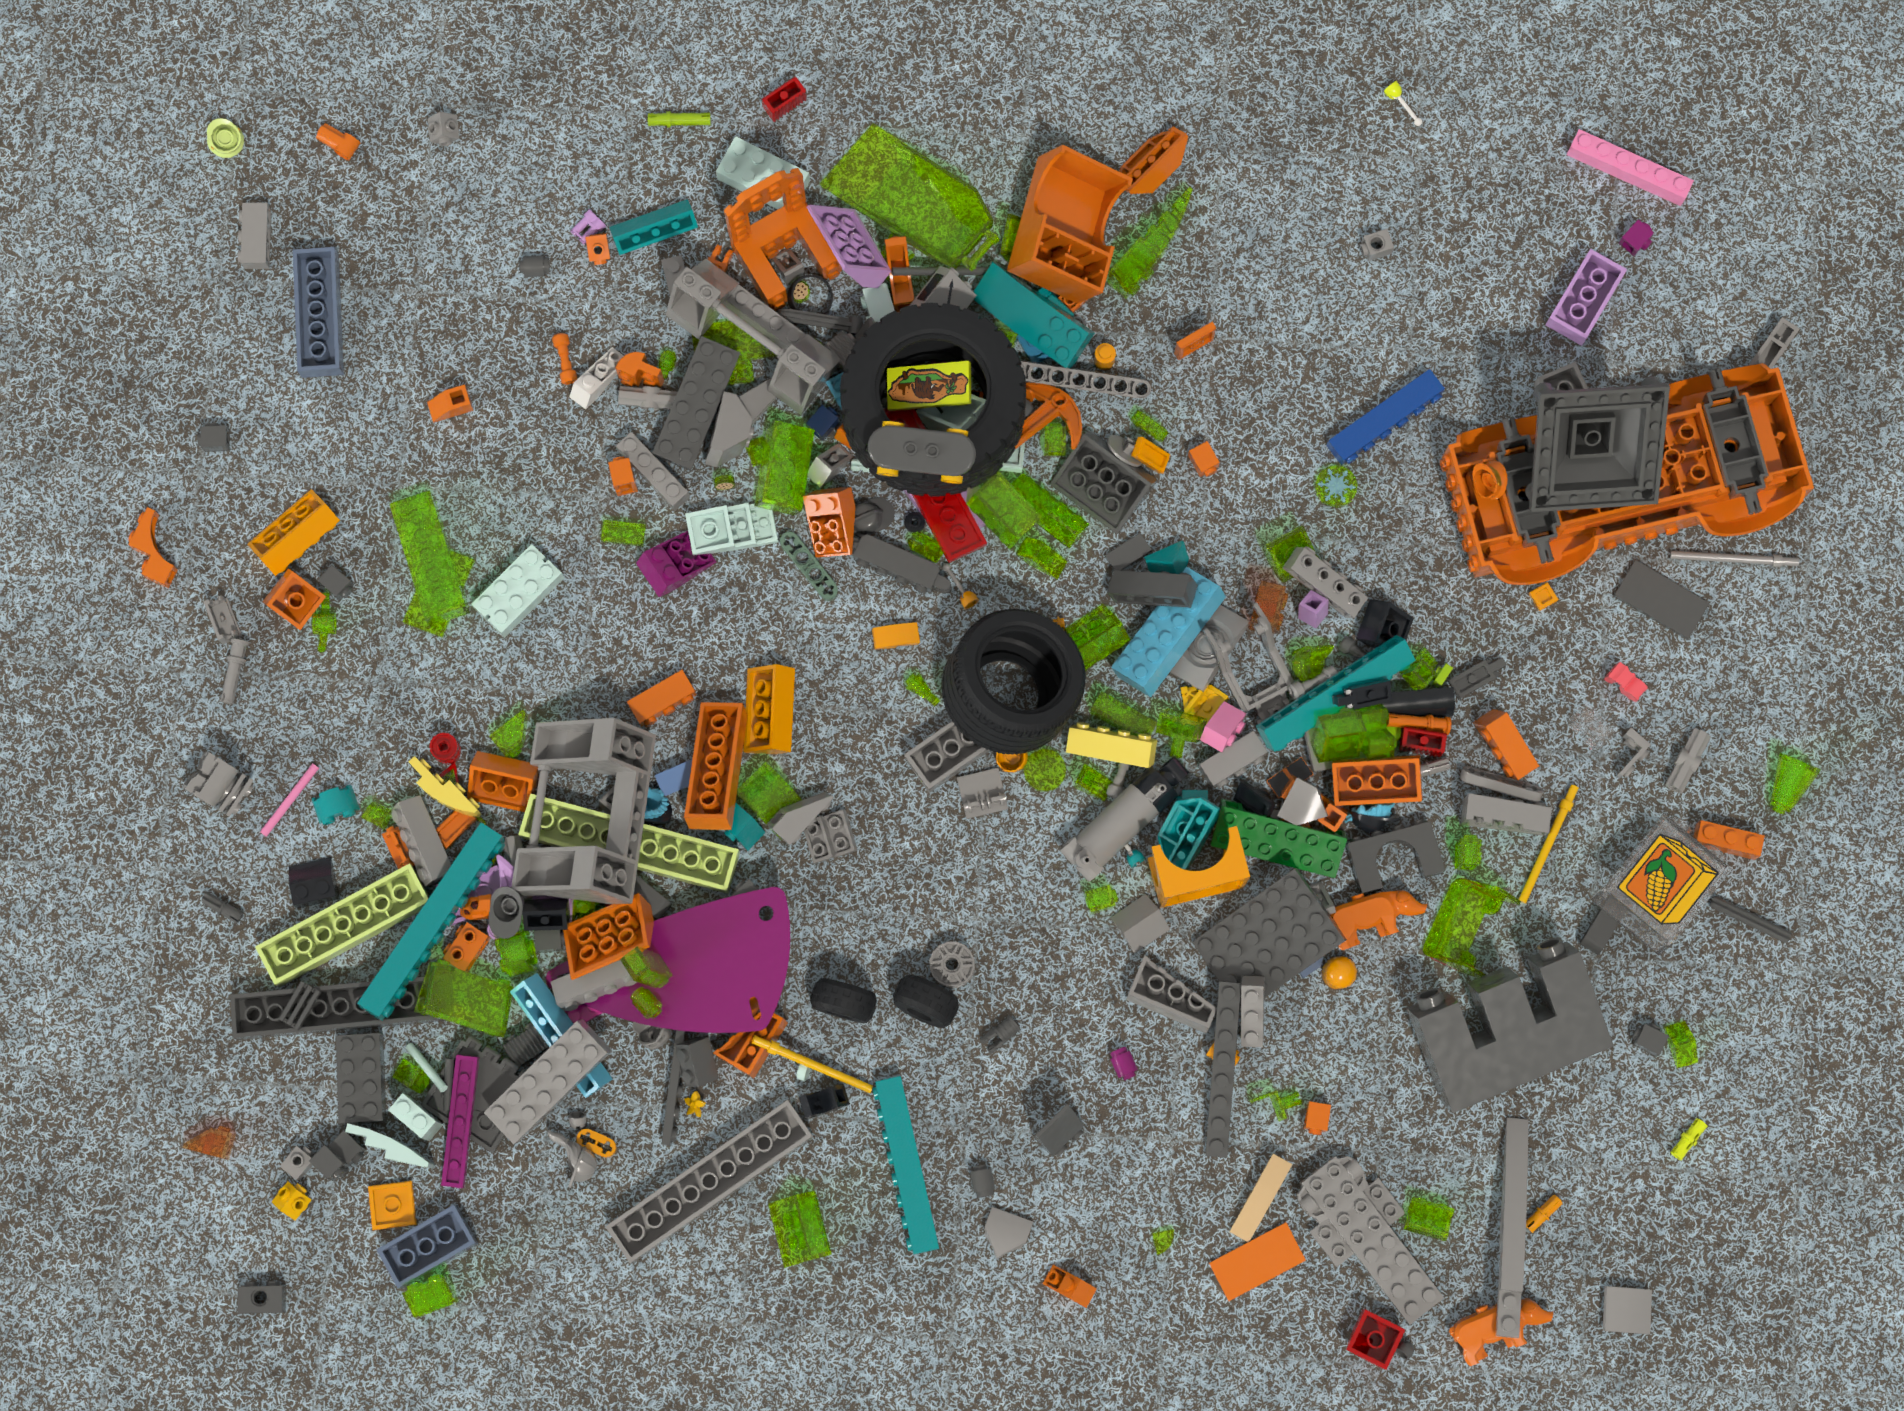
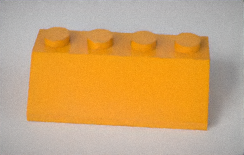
[247,489,340,576]
[743,664,795,754]

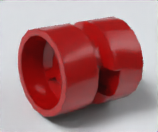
[429,732,461,765]

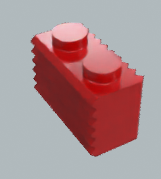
[761,76,807,122]
[1399,727,1447,758]

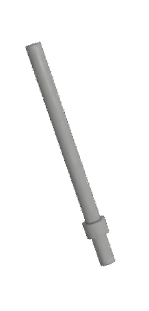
[1670,550,1799,567]

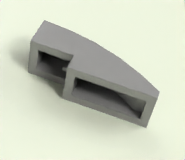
[1749,317,1800,369]

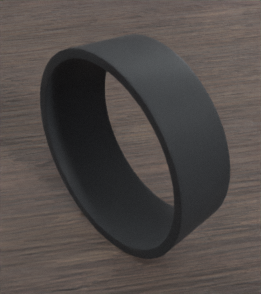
[787,275,833,314]

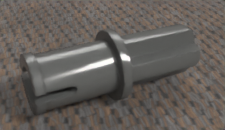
[201,892,244,924]

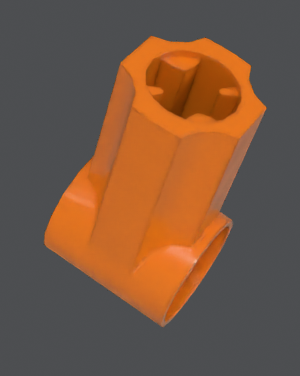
[316,123,361,161]

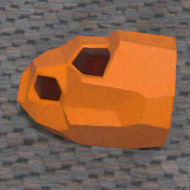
[460,894,492,920]

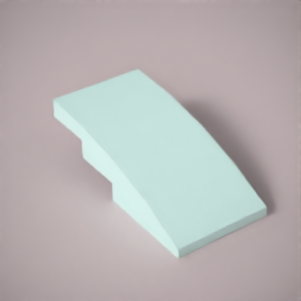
[685,500,779,555]
[345,1123,435,1169]

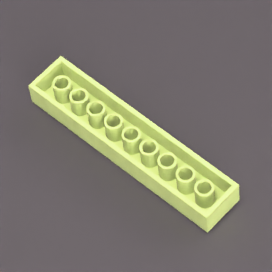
[518,794,740,894]

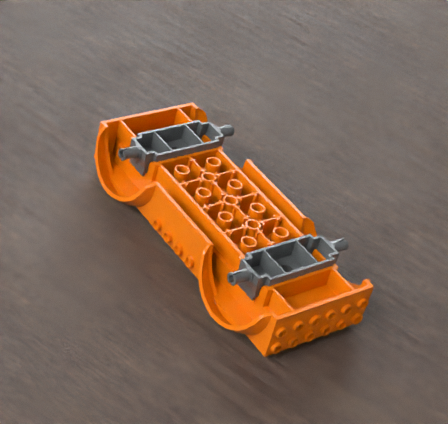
[1440,363,1814,585]

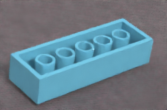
[1111,567,1226,698]

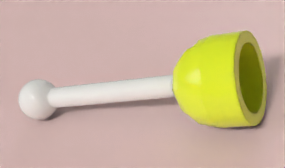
[1383,81,1422,126]

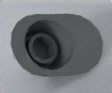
[854,497,895,537]
[489,886,524,939]

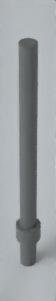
[892,265,1014,276]

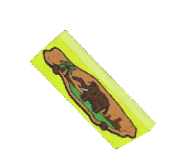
[887,361,971,411]

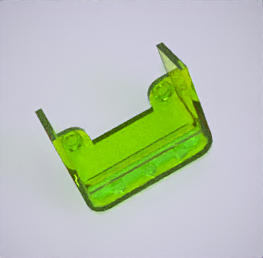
[1423,878,1521,978]

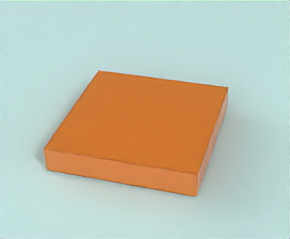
[1174,321,1216,360]

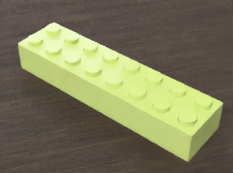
[255,863,430,987]

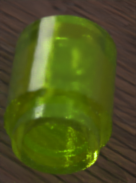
[630,986,662,1019]

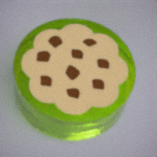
[794,281,810,303]
[713,475,735,490]

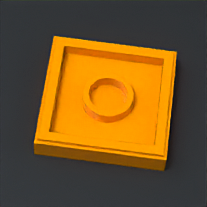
[368,1181,417,1231]

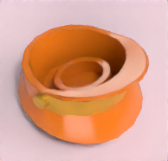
[1472,460,1508,500]

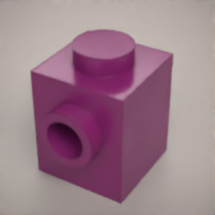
[1618,220,1654,256]

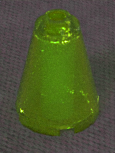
[1770,753,1821,815]

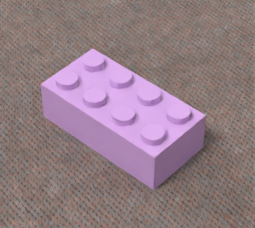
[1546,249,1627,346]

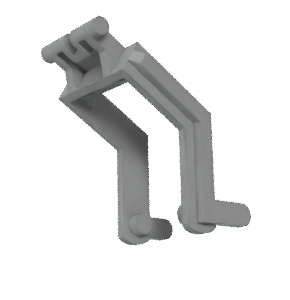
[1203,602,1294,725]

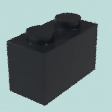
[522,898,571,931]

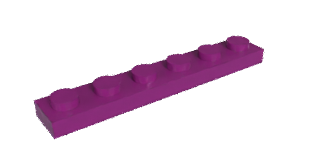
[441,1054,480,1188]

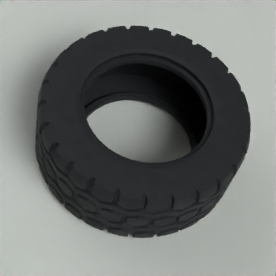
[840,303,1026,497]

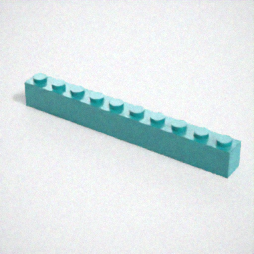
[357,823,505,1021]

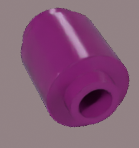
[1110,1046,1138,1081]

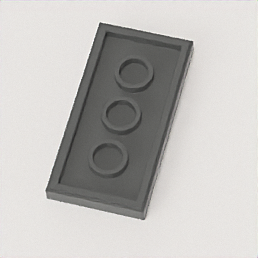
[1613,560,1710,640]

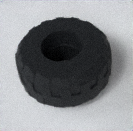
[893,975,959,1028]
[810,978,877,1023]

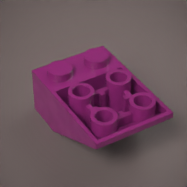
[636,531,716,598]

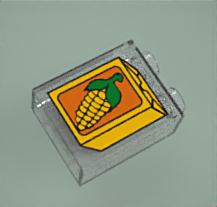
[1591,814,1732,956]

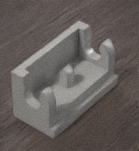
[203,596,243,644]

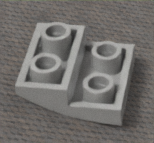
[804,809,858,864]
[1603,1286,1652,1334]

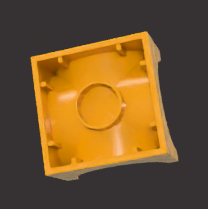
[1147,826,1250,908]

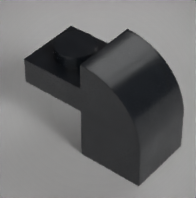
[799,1084,850,1118]

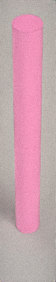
[260,763,319,837]

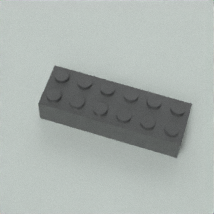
[652,336,740,471]

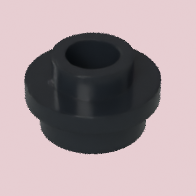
[904,512,925,533]

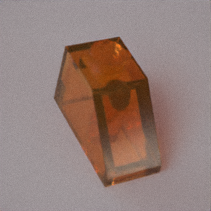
[182,1125,236,1160]

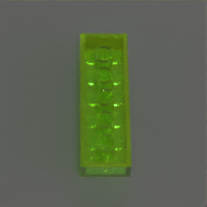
[389,490,470,626]

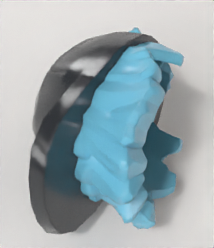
[644,787,672,825]
[1344,803,1401,833]

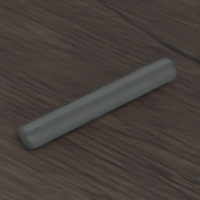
[1710,896,1792,943]

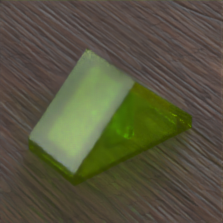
[1074,764,1113,802]
[1663,1021,1698,1069]

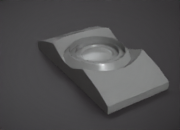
[1169,605,1250,692]

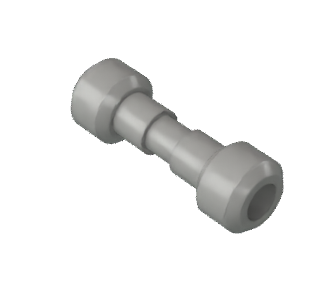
[1288,666,1338,700]
[1106,763,1129,799]

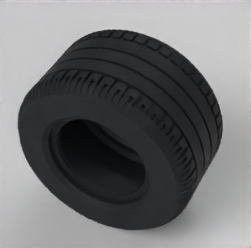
[942,608,1086,755]

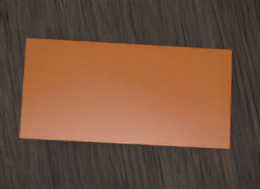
[1209,1222,1306,1301]

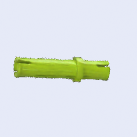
[648,111,711,128]

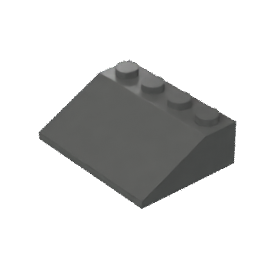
[1050,430,1158,534]

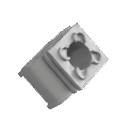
[182,751,254,817]

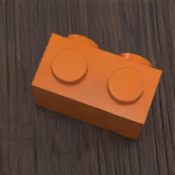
[443,922,491,974]

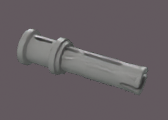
[220,638,250,704]

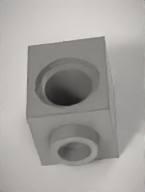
[1360,229,1394,261]

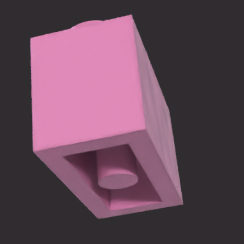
[1200,701,1246,752]

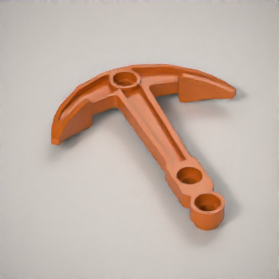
[1015,382,1083,450]

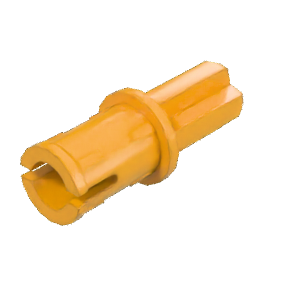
[1526,1195,1563,1233]

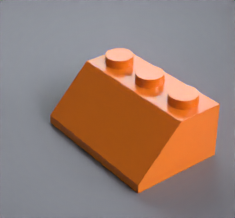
[467,751,539,812]

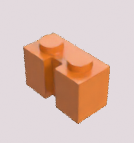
[608,456,638,496]

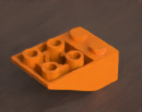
[803,487,855,558]

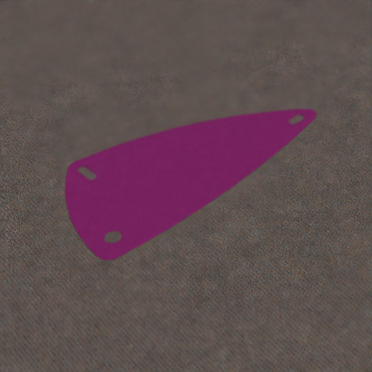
[545,887,790,1033]

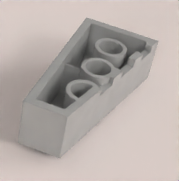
[1460,793,1552,836]
[1126,955,1217,1033]

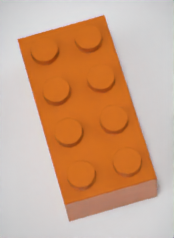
[1332,755,1423,806]

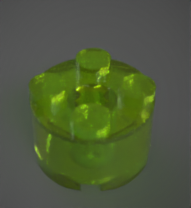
[495,929,538,977]

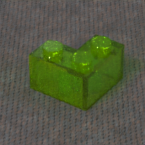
[1354,704,1397,760]

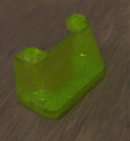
[414,959,514,1038]

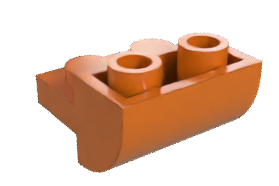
[616,352,664,388]

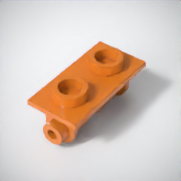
[382,826,415,869]

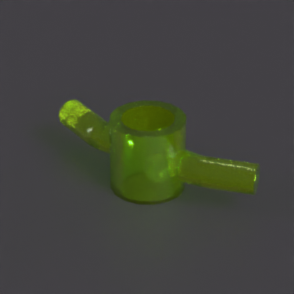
[312,593,337,653]

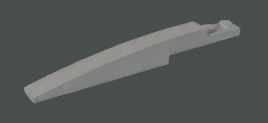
[1495,1117,1528,1338]

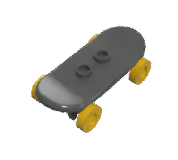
[868,421,976,484]

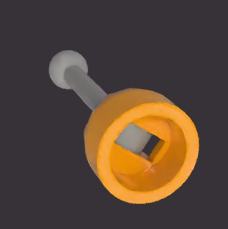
[942,563,979,609]

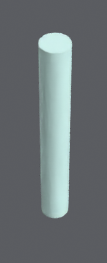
[406,1043,448,1092]

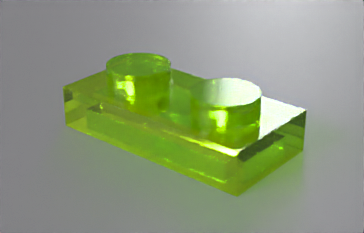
[601,520,646,547]

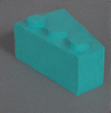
[724,803,765,851]

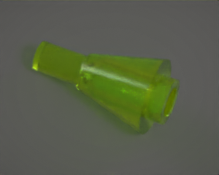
[905,673,940,707]

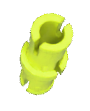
[1670,1118,1708,1161]

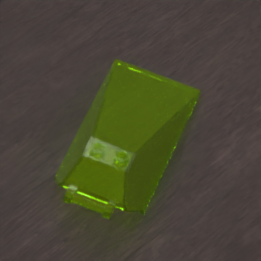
[820,123,1000,271]

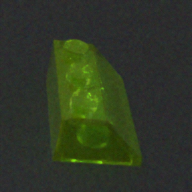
[967,471,1042,550]
[1064,604,1130,671]
[768,1190,832,1268]

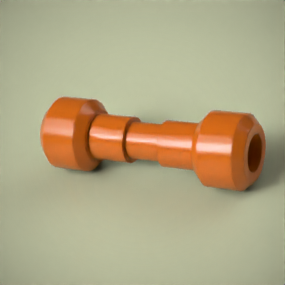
[552,333,578,385]

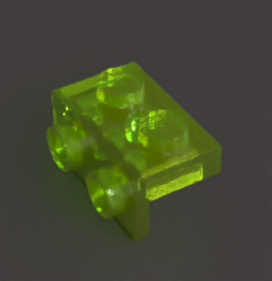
[1403,1197,1455,1241]

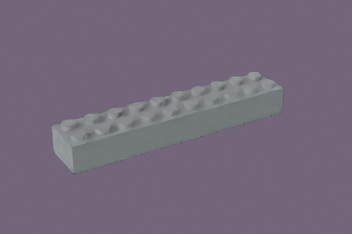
[605,1100,814,1264]

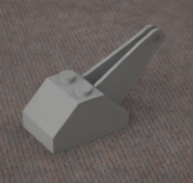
[705,378,777,467]

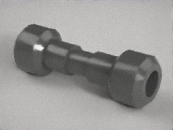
[1338,636,1368,658]

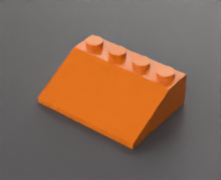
[563,893,654,980]

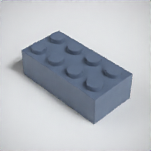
[376,1205,479,1289]

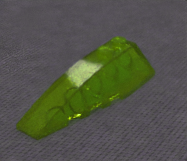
[1107,187,1193,299]

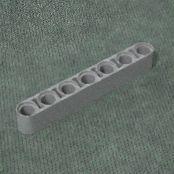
[1020,360,1151,399]

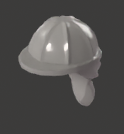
[548,1129,597,1188]

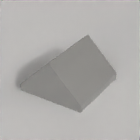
[1110,894,1170,954]

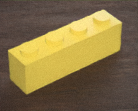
[1066,722,1157,768]

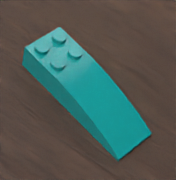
[973,262,1095,368]

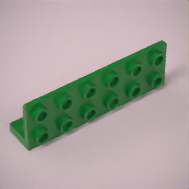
[1211,798,1347,878]

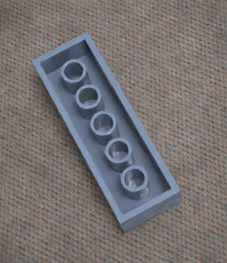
[293,247,344,378]

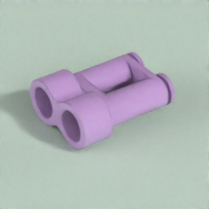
[570,209,607,245]

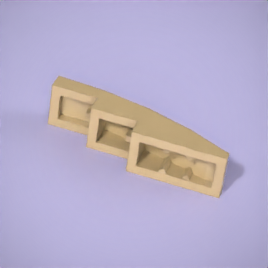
[1229,1154,1292,1242]

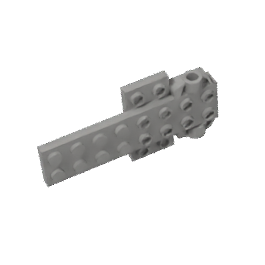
[1296,1156,1444,1325]

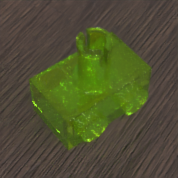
[1155,708,1207,758]

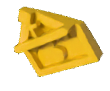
[1180,685,1229,731]

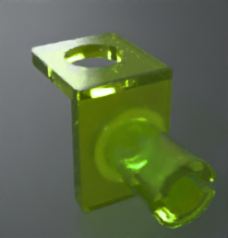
[1249,1090,1302,1122]

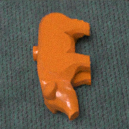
[1330,890,1427,950]
[1449,1298,1553,1366]

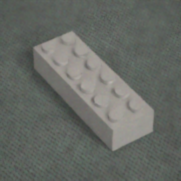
[484,1019,612,1145]

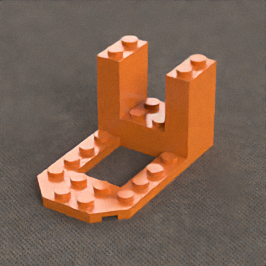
[724,168,842,311]

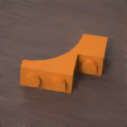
[885,236,914,312]
[128,507,178,589]

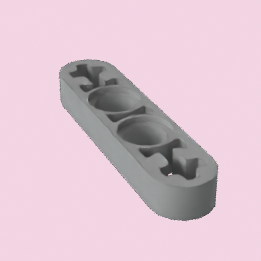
[1459,766,1544,802]

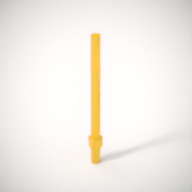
[1518,784,1579,904]
[751,1035,873,1093]

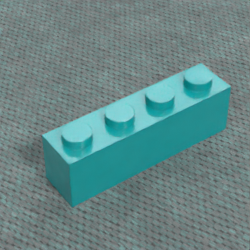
[609,199,698,255]

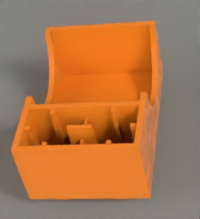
[1007,145,1133,303]

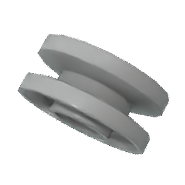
[930,942,975,988]

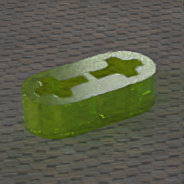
[1130,410,1169,442]

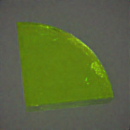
[1152,1229,1174,1255]

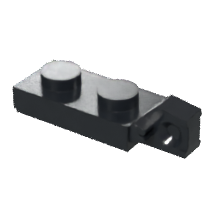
[1332,679,1392,710]

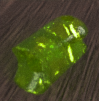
[907,531,943,563]

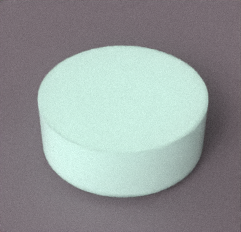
[796,1064,811,1082]

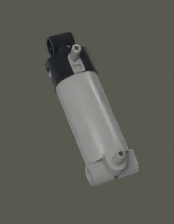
[1059,756,1189,882]

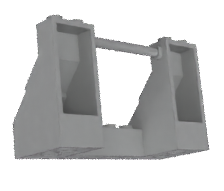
[666,258,842,415]
[511,718,656,904]

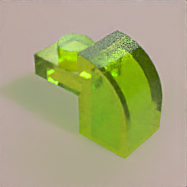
[1399,647,1438,690]

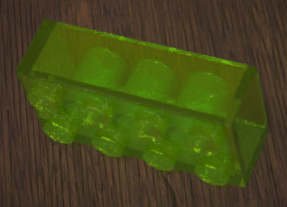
[754,420,815,515]

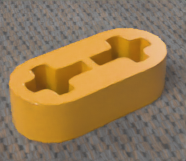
[576,1129,617,1158]

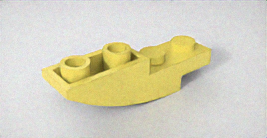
[409,756,482,817]

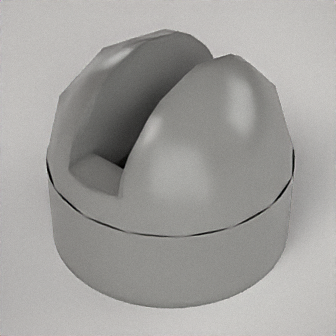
[569,1111,586,1129]

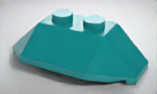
[1157,797,1220,870]

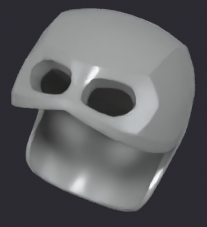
[632,1022,671,1050]

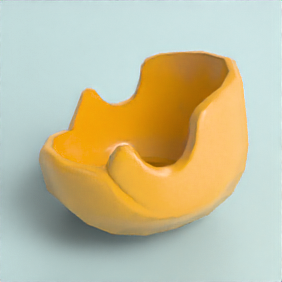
[996,752,1028,773]
[1321,956,1357,989]

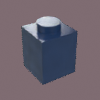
[806,405,839,441]

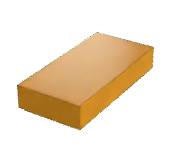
[1131,437,1170,474]

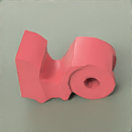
[1604,662,1648,702]

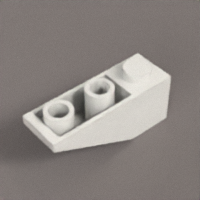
[570,347,624,409]

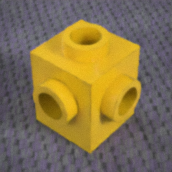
[271,1181,312,1221]

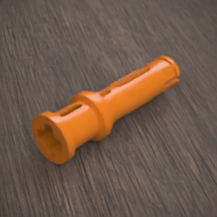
[1385,713,1451,735]

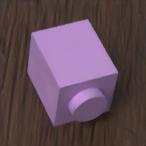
[1298,590,1329,628]

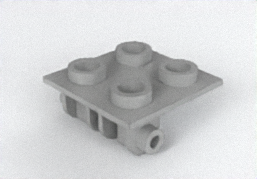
[957,768,1008,819]

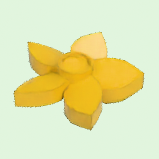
[684,1091,706,1117]

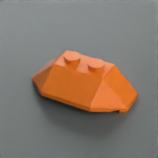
[1119,126,1188,194]

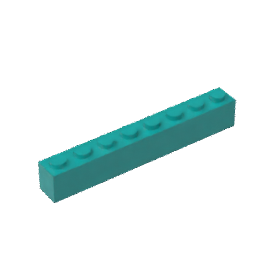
[1256,635,1416,752]
[872,1076,939,1255]

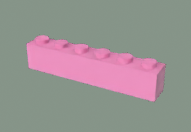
[1567,129,1694,206]

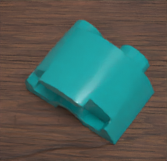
[312,785,360,825]

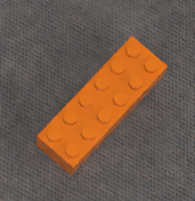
[684,702,748,830]

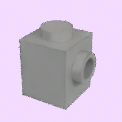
[280,1146,315,1181]

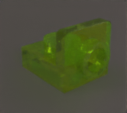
[392,1058,430,1094]

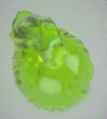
[1291,644,1334,682]

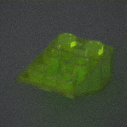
[737,762,802,841]

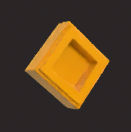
[1528,582,1559,611]

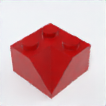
[1346,1309,1406,1370]

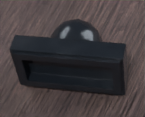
[1233,780,1276,817]

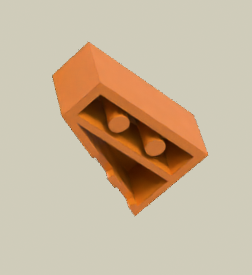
[1472,709,1539,780]
[713,1012,788,1079]

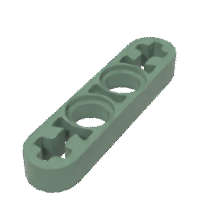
[780,532,838,601]

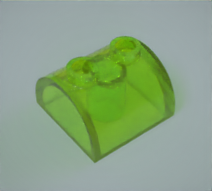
[1263,525,1318,583]

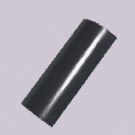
[1366,687,1455,724]

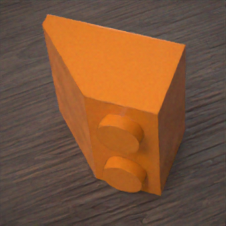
[262,568,326,630]

